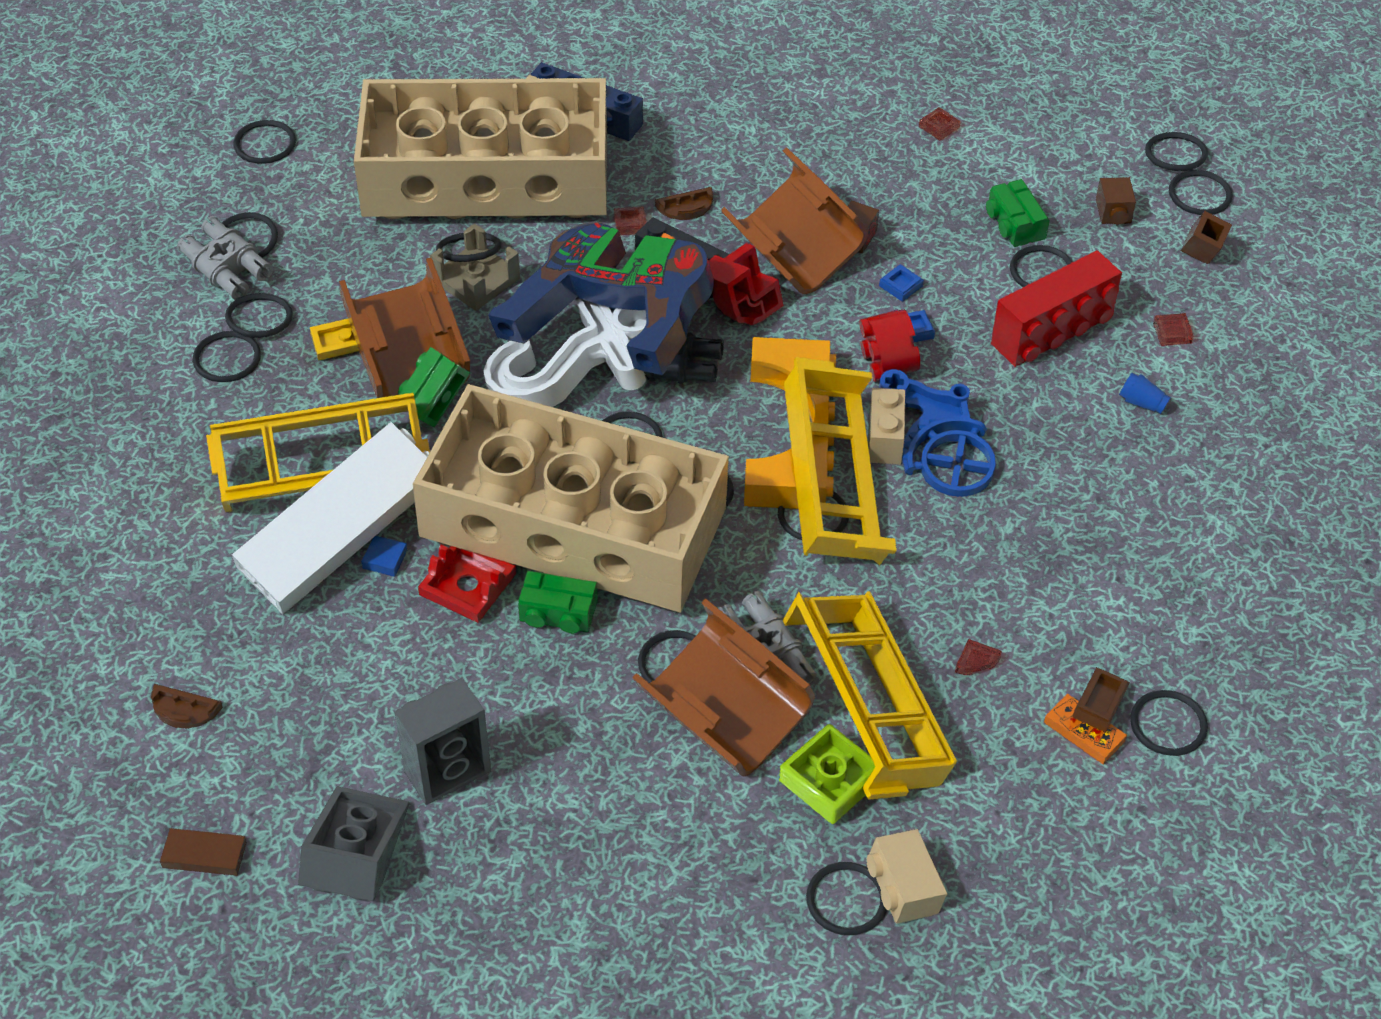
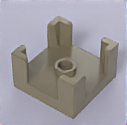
[429,223,520,311]

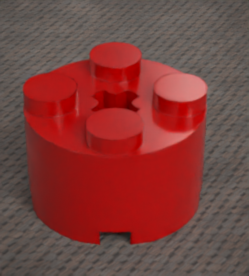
[859,309,920,382]

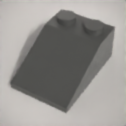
[298,786,409,901]

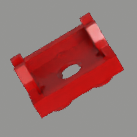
[418,544,516,623]

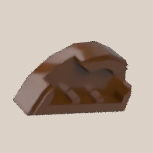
[655,186,713,220]
[151,684,223,729]

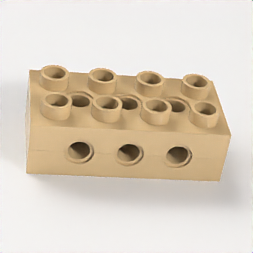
[354,78,607,219]
[413,384,729,613]

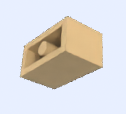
[868,388,905,465]
[867,829,947,924]

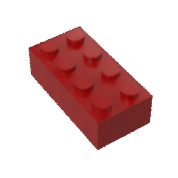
[991,250,1122,367]

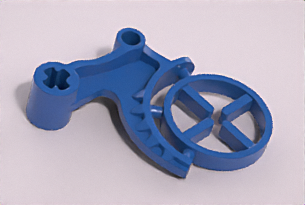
[879,369,996,497]

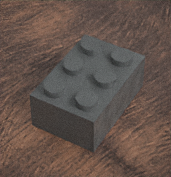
[394,678,491,805]

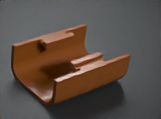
[721,147,868,294]
[339,258,470,398]
[632,598,815,776]

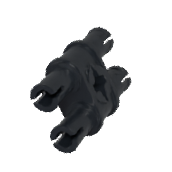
[644,332,724,384]

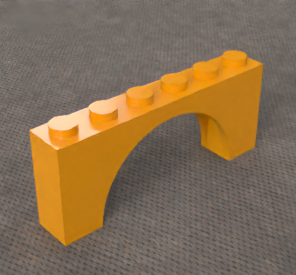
[744,337,836,509]

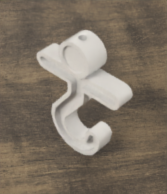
[483,297,646,407]

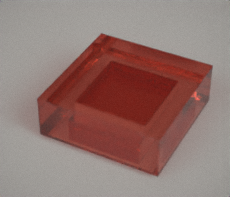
[919,107,961,141]
[614,206,646,236]
[1153,313,1194,346]

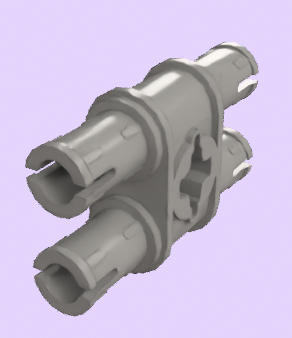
[177,216,273,300]
[718,591,817,684]

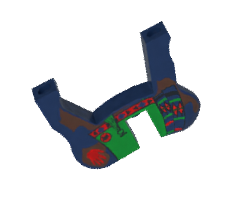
[488,221,714,375]

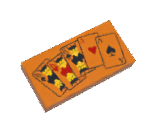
[1044,693,1127,765]

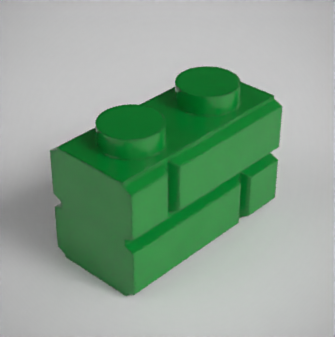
[986,179,1050,247]
[398,347,470,428]
[518,571,598,633]

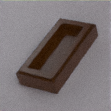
[1072,667,1130,733]
[160,828,247,876]

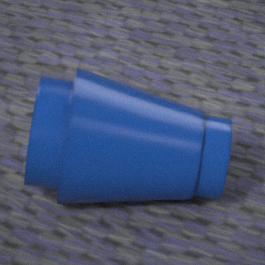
[1119,373,1171,414]

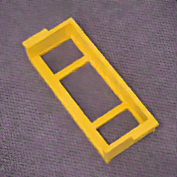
[784,357,897,565]
[206,393,430,512]
[783,591,957,800]

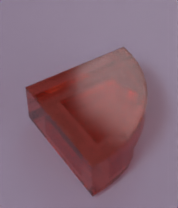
[955,639,1002,675]

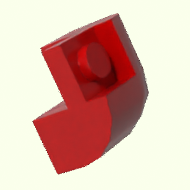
[708,243,784,325]

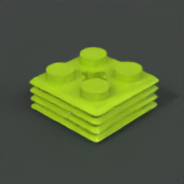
[779,724,876,824]

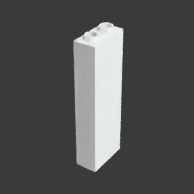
[232,422,429,614]

